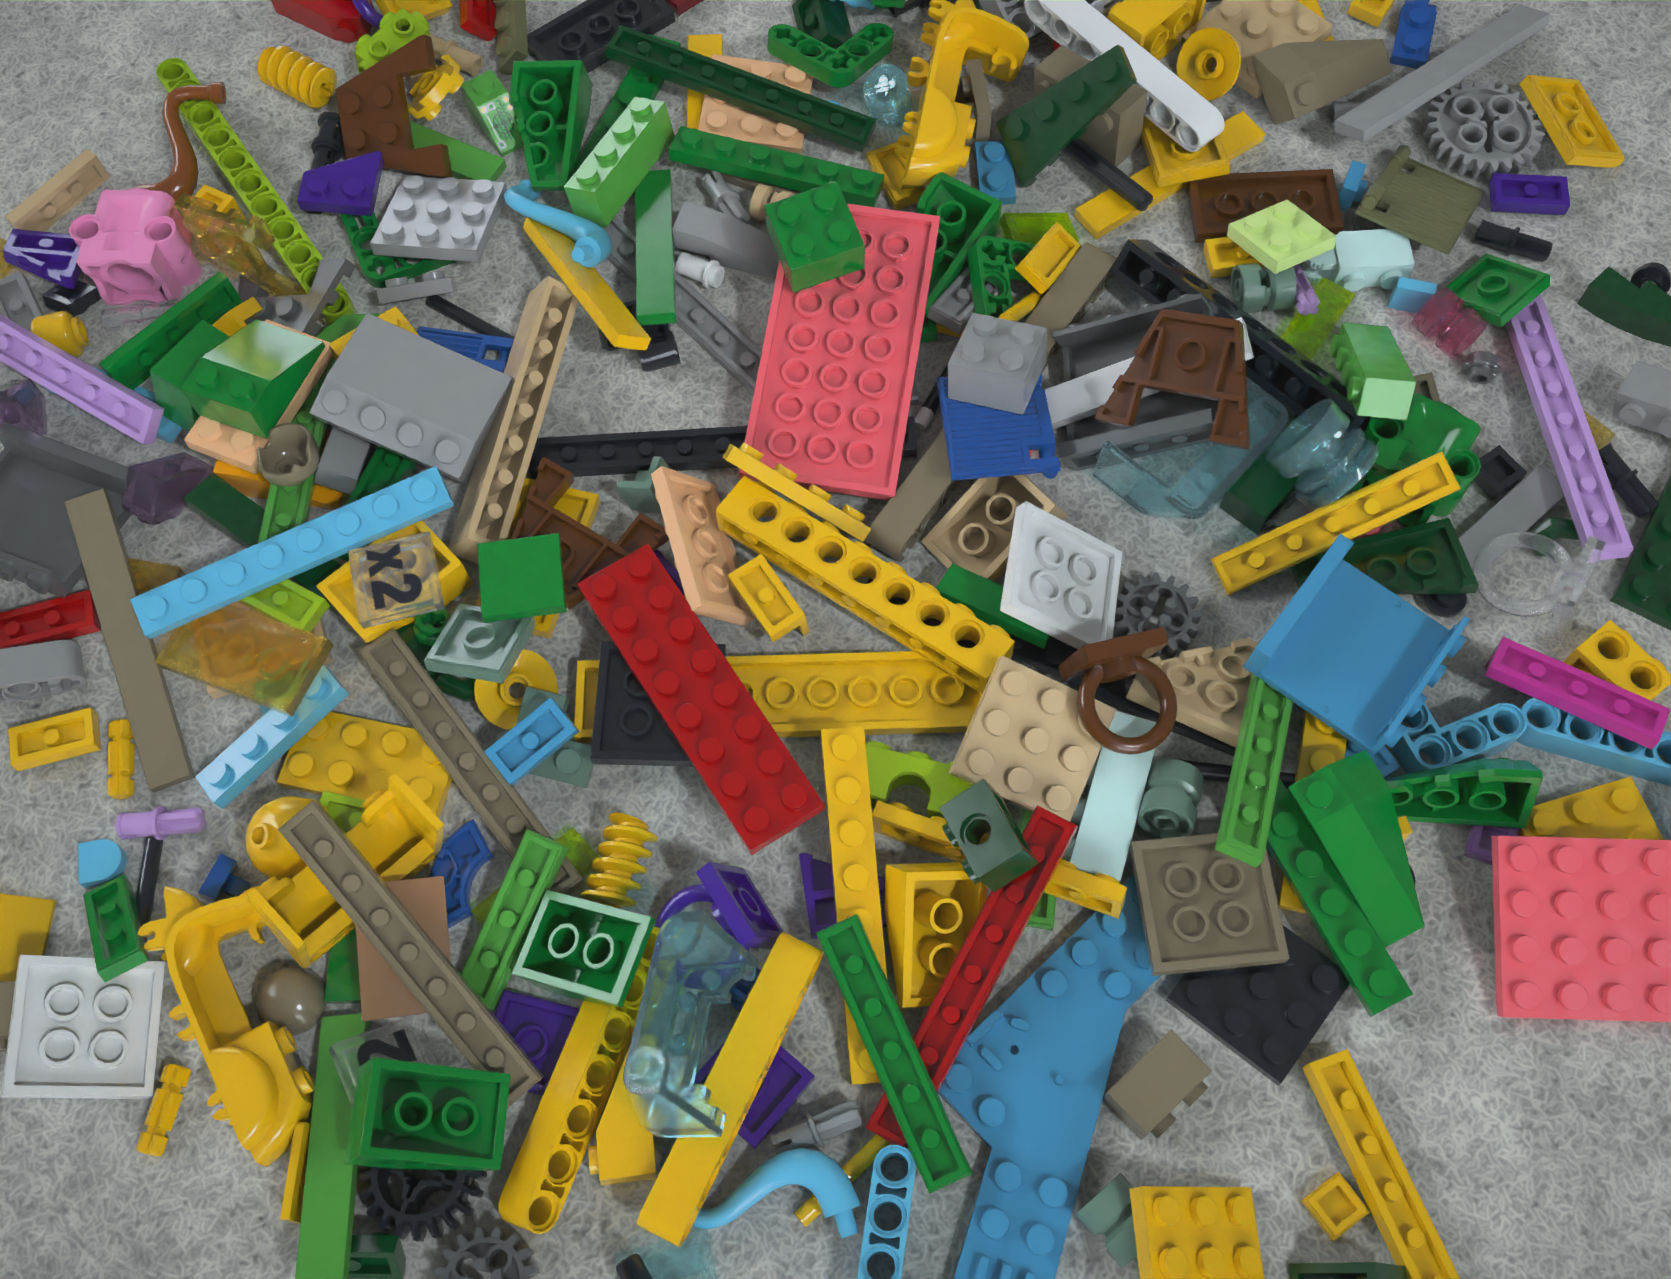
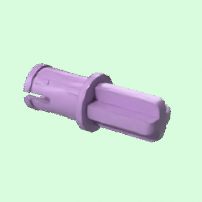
[115,806,207,840]

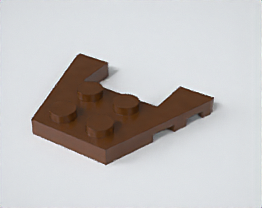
[335,35,453,178]
[1095,308,1250,450]
[511,457,669,610]

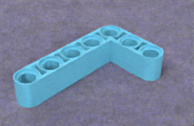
[1516,698,1671,840]
[1391,702,1527,774]
[857,1145,916,1279]

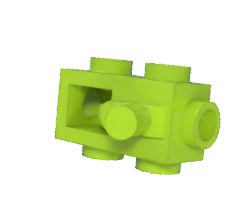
[354,8,430,73]

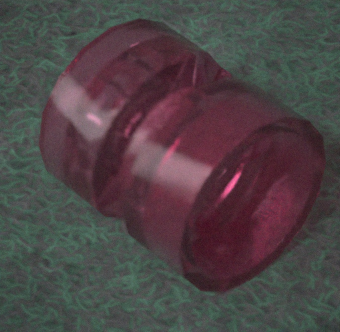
[1412,287,1488,359]

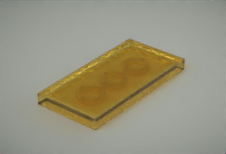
[155,605,334,717]

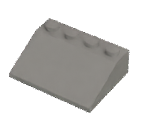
[309,313,513,484]

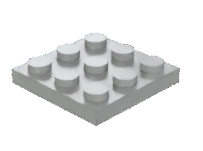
[370,175,507,262]

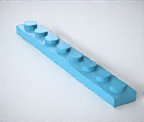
[130,466,455,639]

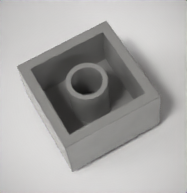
[948,313,1047,415]

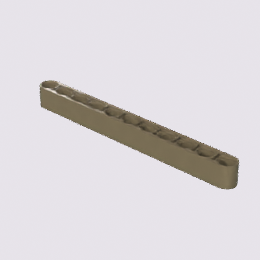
[866,242,1117,562]

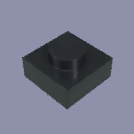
[42,280,101,317]
[1474,445,1527,500]

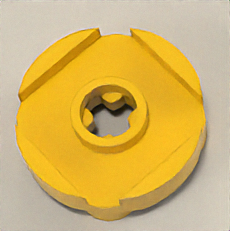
[407,54,464,121]

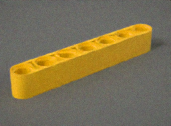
[498,927,668,1234]
[637,932,824,1247]

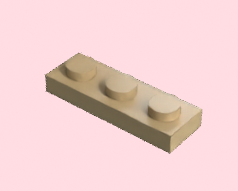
[5,149,110,232]

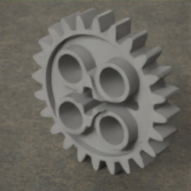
[1422,79,1545,181]

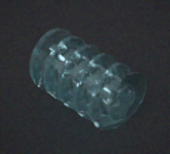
[863,63,912,128]

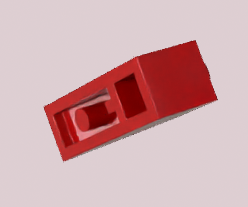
[271,0,375,43]

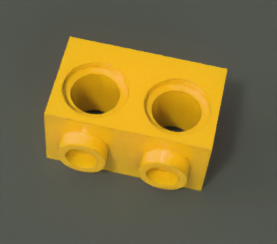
[1563,620,1671,700]

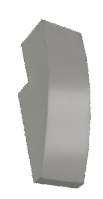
[672,201,779,280]
[314,426,372,495]

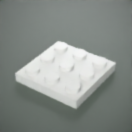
[1000,501,1122,649]
[1,954,165,1099]

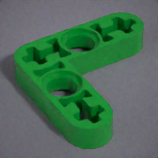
[767,23,894,88]
[341,212,456,288]
[967,236,1064,318]

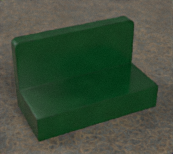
[792,0,853,57]

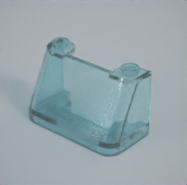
[623,911,758,1138]

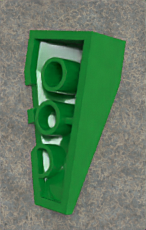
[510,60,593,191]
[917,172,1002,317]
[1288,750,1425,948]
[1385,757,1543,828]

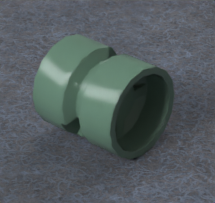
[1231,263,1297,313]
[1137,759,1204,839]
[1075,1173,1137,1268]

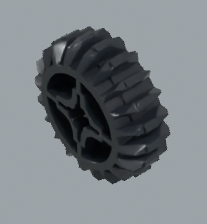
[358,1167,487,1242]

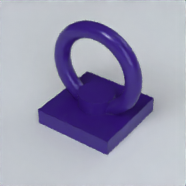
[655,862,783,991]

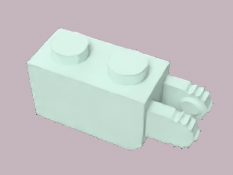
[1302,229,1415,292]

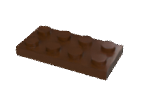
[1186,169,1344,243]

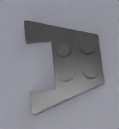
[240,258,356,337]

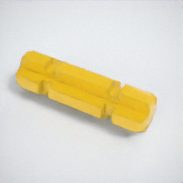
[107,719,135,800]
[136,1064,191,1156]

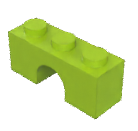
[866,741,972,818]

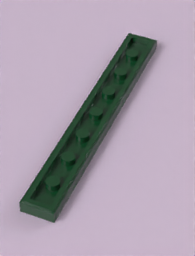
[605,25,877,153]
[184,473,439,679]

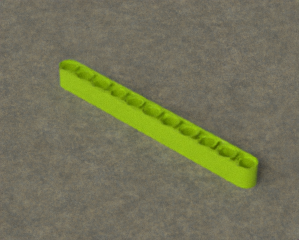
[156,58,358,326]

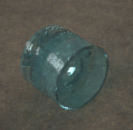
[1266,399,1380,508]

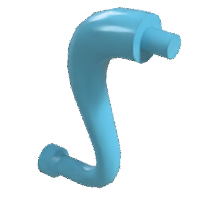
[504,179,612,268]
[659,1148,861,1239]

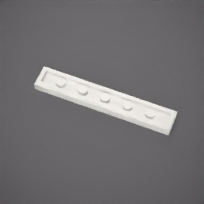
[1045,317,1254,429]

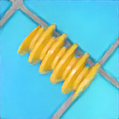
[257,45,337,109]
[581,812,658,909]

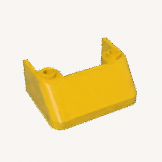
[247,772,444,969]

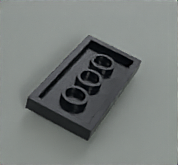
[527,0,675,73]

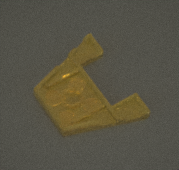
[174,193,306,296]

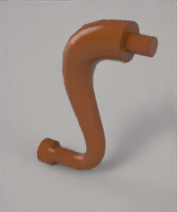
[137,82,227,207]

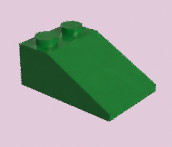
[180,319,326,439]
[512,889,656,1008]
[345,1057,511,1171]

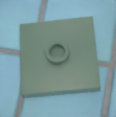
[424,603,536,684]

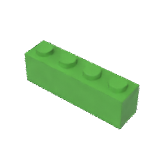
[564,97,675,227]
[1330,322,1416,420]

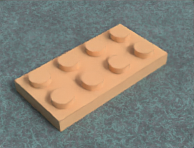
[184,319,334,474]
[651,466,756,626]

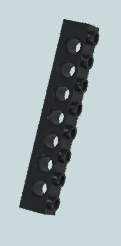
[1109,239,1371,449]

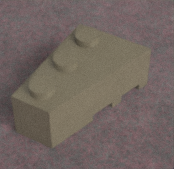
[1033,45,1147,167]

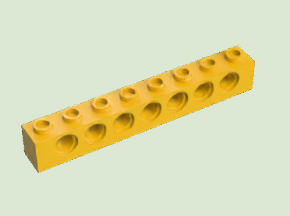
[715,475,1015,694]

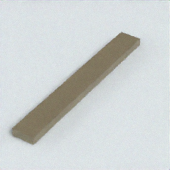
[64,488,195,793]
[358,628,584,895]
[278,800,544,1108]

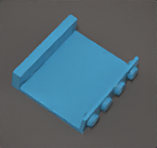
[1242,534,1470,756]

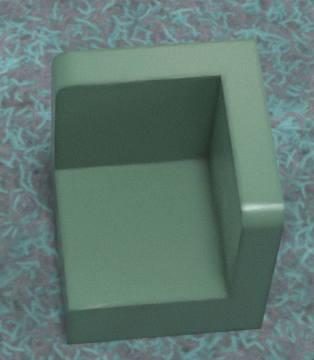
[616,456,670,513]

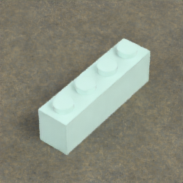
[1062,711,1156,883]

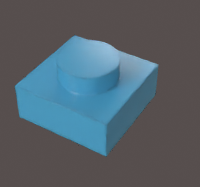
[1338,160,1368,213]

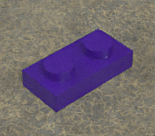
[1488,173,1570,215]

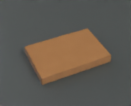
[355,876,451,1022]

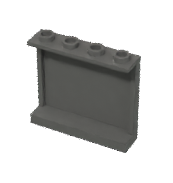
[1053,293,1219,471]
[0,422,147,598]

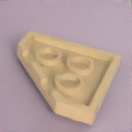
[1126,638,1259,748]

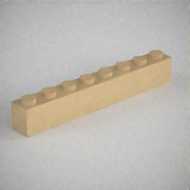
[448,276,579,565]

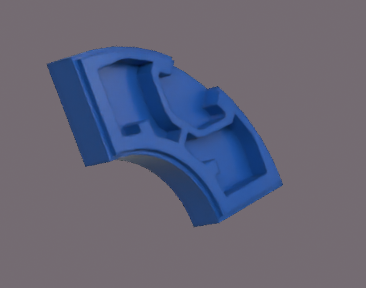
[429,819,494,928]

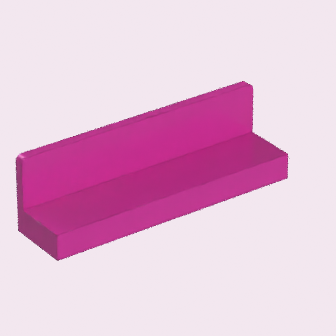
[1484,637,1671,750]

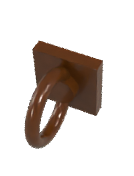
[1058,627,1177,755]

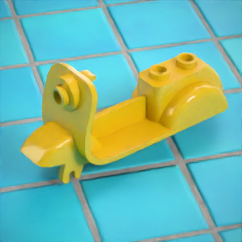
[895,0,1029,189]
[138,886,315,1167]

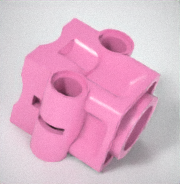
[69,188,202,306]

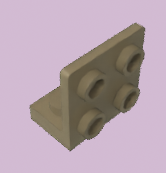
[910,59,992,145]

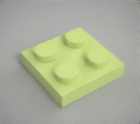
[1227,200,1337,274]

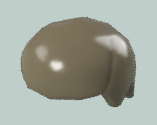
[257,423,319,487]
[256,967,326,1036]

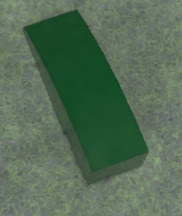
[1577,266,1671,347]

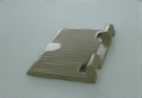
[1355,145,1485,255]

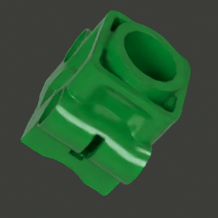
[1348,393,1481,528]

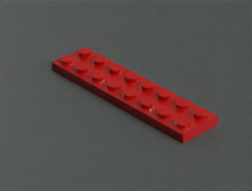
[577,544,825,856]

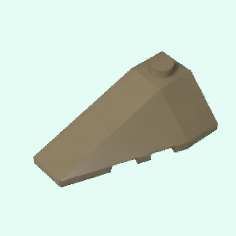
[1251,39,1393,125]

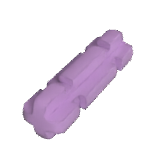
[1294,264,1320,316]

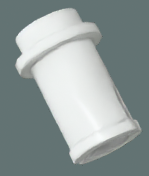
[675,252,725,289]

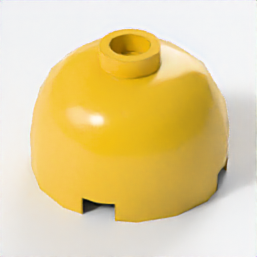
[245,796,330,880]

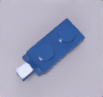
[1390,0,1437,69]

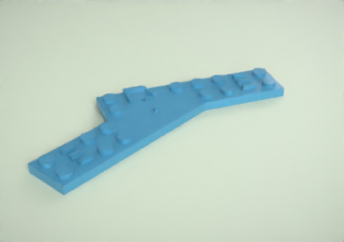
[938,874,1161,1279]

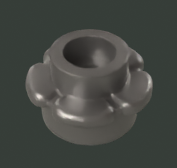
[1461,351,1501,384]

